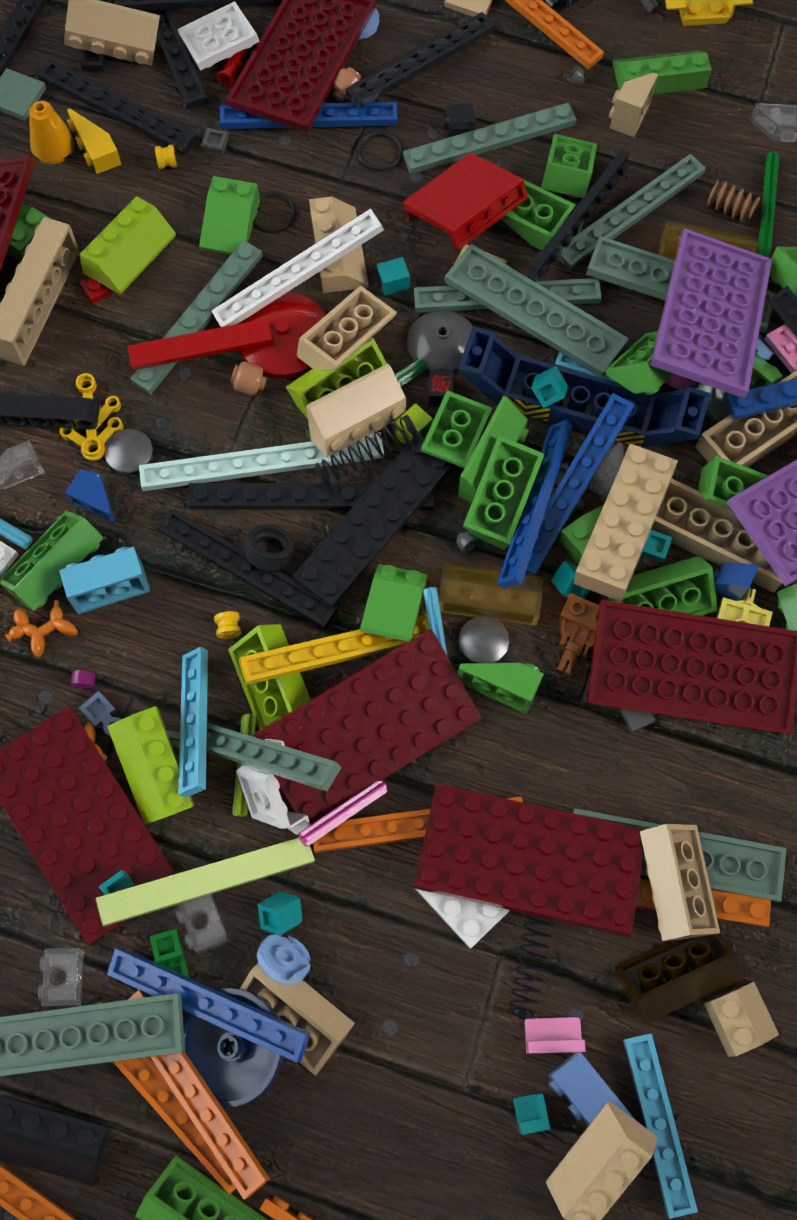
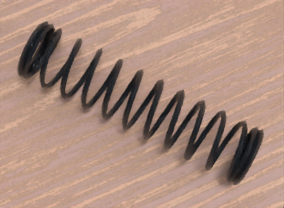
[314,414,419,487]
[507,914,554,1019]

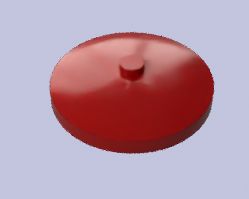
[238,292,326,379]

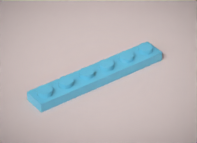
[178,647,208,798]
[623,1033,698,1219]

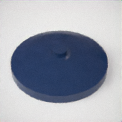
[183,988,284,1107]

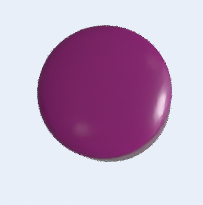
[71,670,96,689]

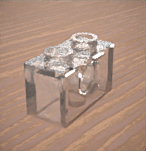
[175,894,230,954]
[38,948,84,1008]

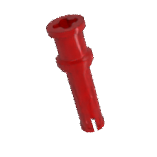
[216,30,255,88]

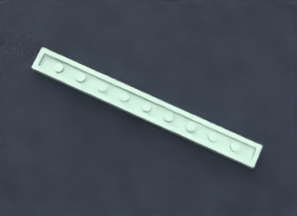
[139,432,384,491]

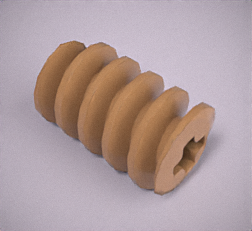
[707,179,760,223]

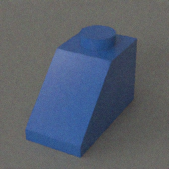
[65,469,115,523]
[713,563,759,601]

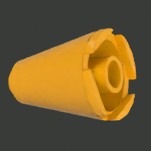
[29,101,76,164]

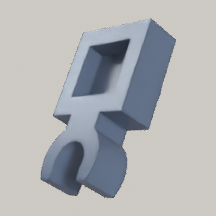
[79,691,121,738]

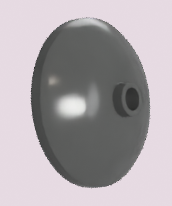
[407,310,473,372]

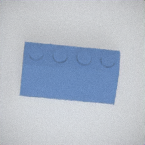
[548,1052,658,1153]

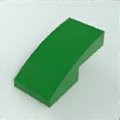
[150,929,190,978]

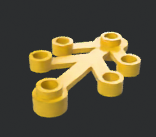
[59,373,124,461]

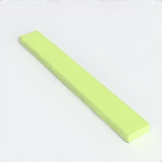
[96,838,315,927]

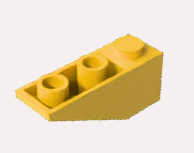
[66,109,121,174]

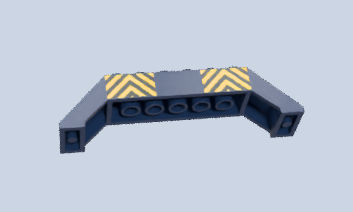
[458,327,711,448]

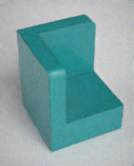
[377,257,410,296]
[531,366,568,408]
[638,530,672,562]
[551,561,590,599]
[99,870,136,895]
[258,891,302,936]
[513,1093,550,1135]

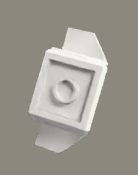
[236,739,310,835]

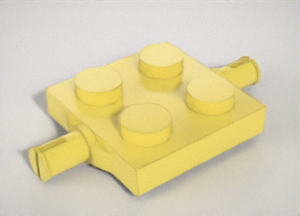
[717,588,773,626]

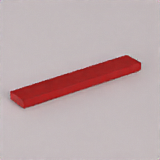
[127,318,273,371]

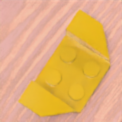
[665,0,753,26]

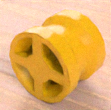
[155,144,177,170]
[214,611,242,639]

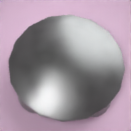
[104,429,153,475]
[459,616,509,663]

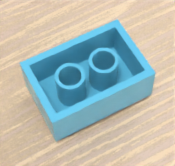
[59,547,150,614]

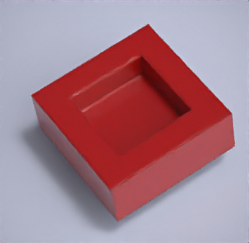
[80,277,113,304]

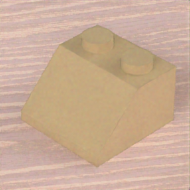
[609,73,658,137]
[704,982,779,1057]

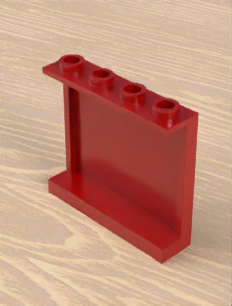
[402,153,528,250]

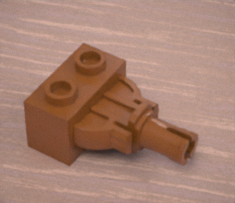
[555,593,599,678]

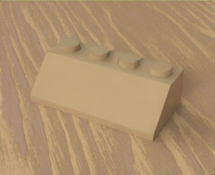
[64,0,160,66]
[309,197,369,293]
[297,285,397,370]
[306,364,407,457]
[640,824,720,941]
[240,963,355,1076]
[546,1100,658,1220]

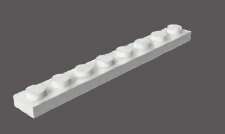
[211,209,384,327]

